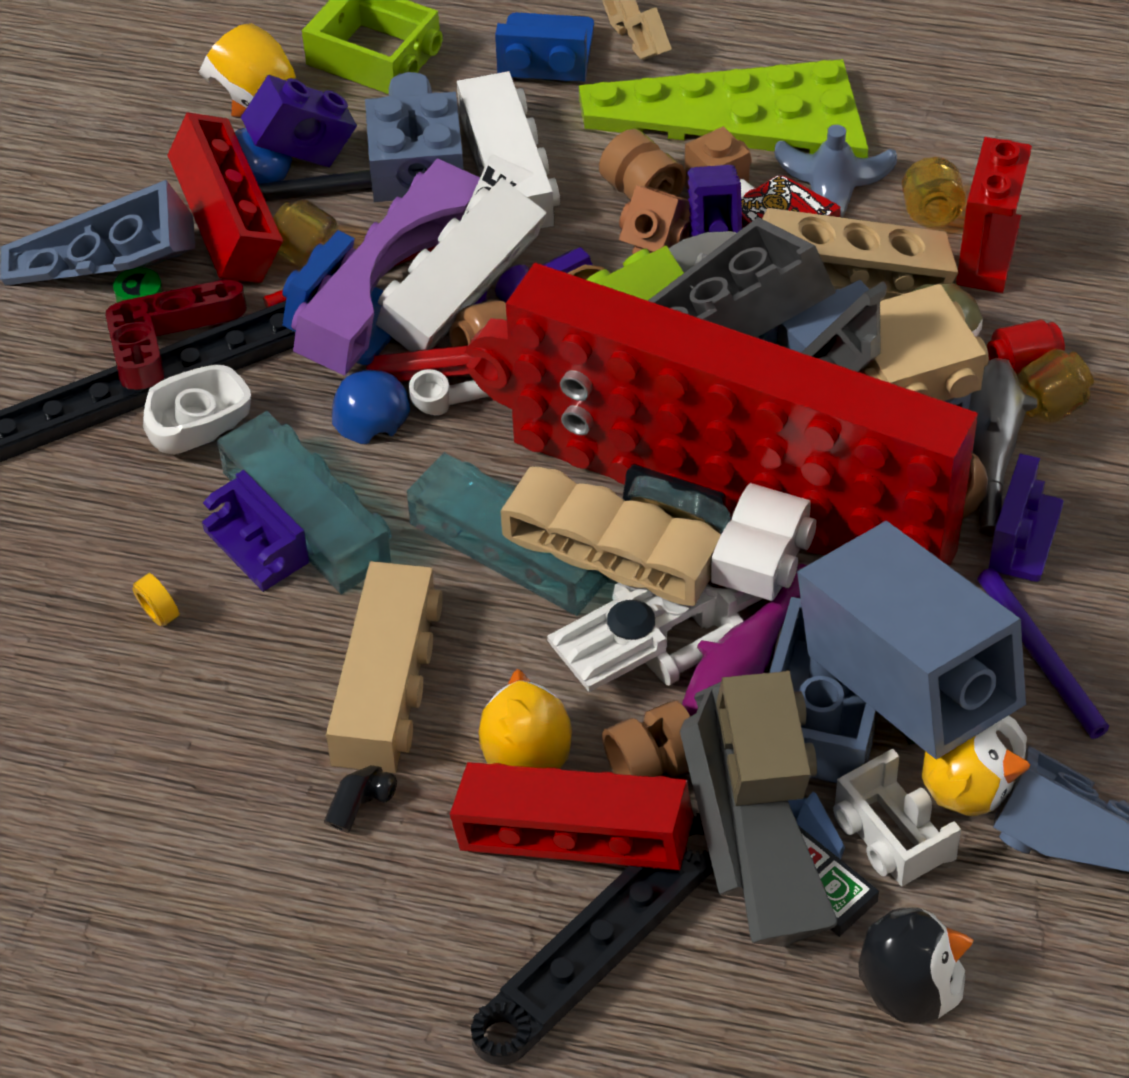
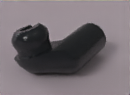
[324,765,397,833]

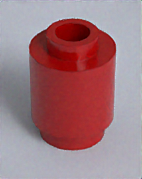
[987,319,1065,375]

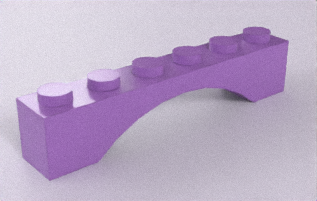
[291,158,480,376]

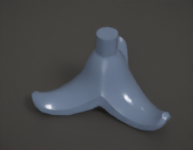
[774,125,897,218]

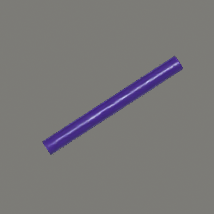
[977,568,1109,739]

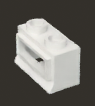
[833,749,961,887]

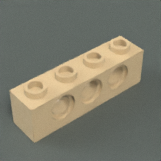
[762,208,958,299]

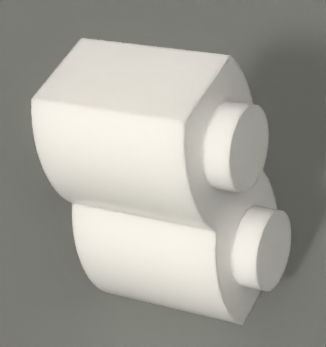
[711,483,816,601]

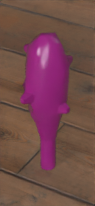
[682,563,807,716]

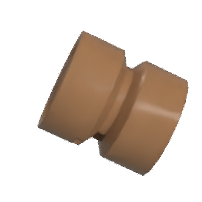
[599,129,686,201]
[602,700,691,778]

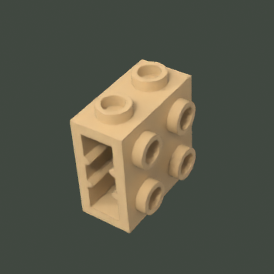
[860,284,989,401]

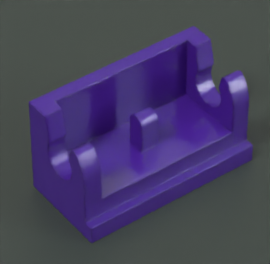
[202,470,309,592]

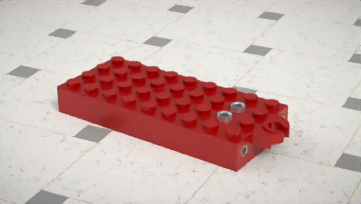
[465,262,978,567]

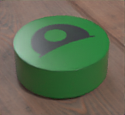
[113,267,163,302]

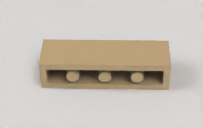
[326,561,443,773]

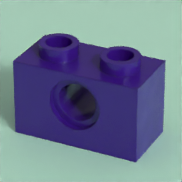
[241,75,357,168]

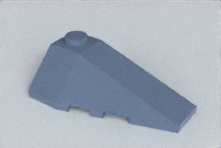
[0,180,195,286]
[993,746,1129,872]

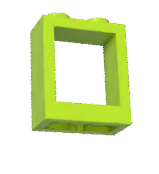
[302,0,443,94]

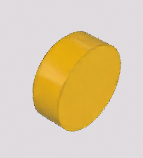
[132,573,180,627]

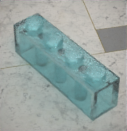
[217,411,392,594]
[406,452,610,616]

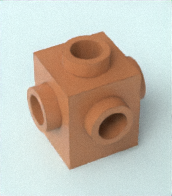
[619,185,691,254]

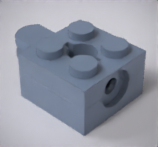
[365,72,464,202]

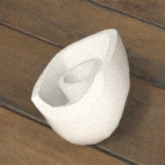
[143,365,251,455]

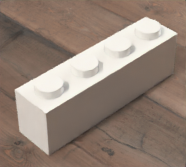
[457,71,560,228]
[376,178,547,351]

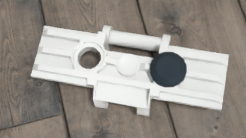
[547,582,763,692]

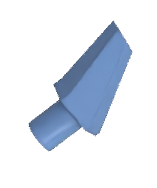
[788,792,845,859]

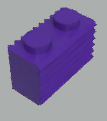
[687,165,742,237]

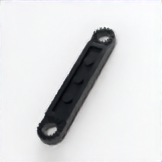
[471,813,713,1065]

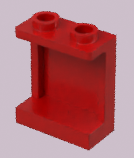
[956,137,1032,294]

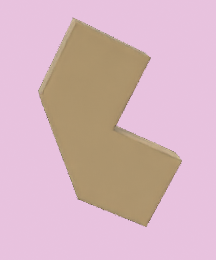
[602,0,672,60]

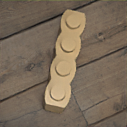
[500,467,721,606]

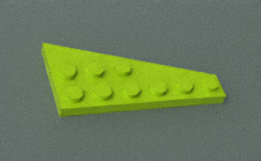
[579,59,869,158]

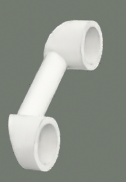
[409,369,489,416]

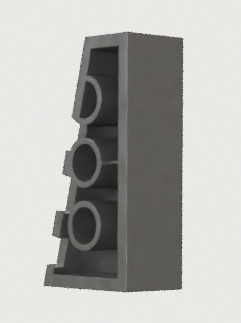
[648,217,836,338]

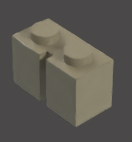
[716,671,817,806]

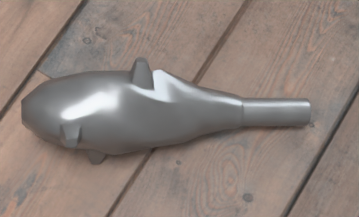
[969,358,1037,536]

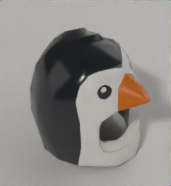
[858,908,974,1023]

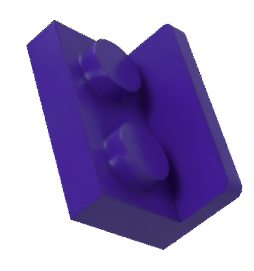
[989,453,1064,582]

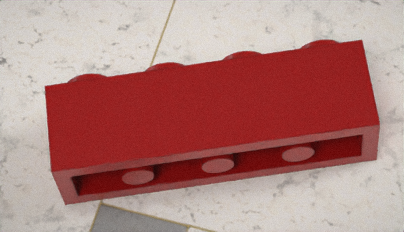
[167,112,283,283]
[450,762,694,870]

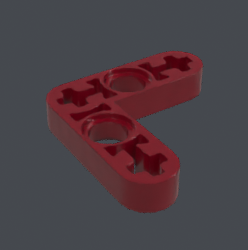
[105,280,247,390]

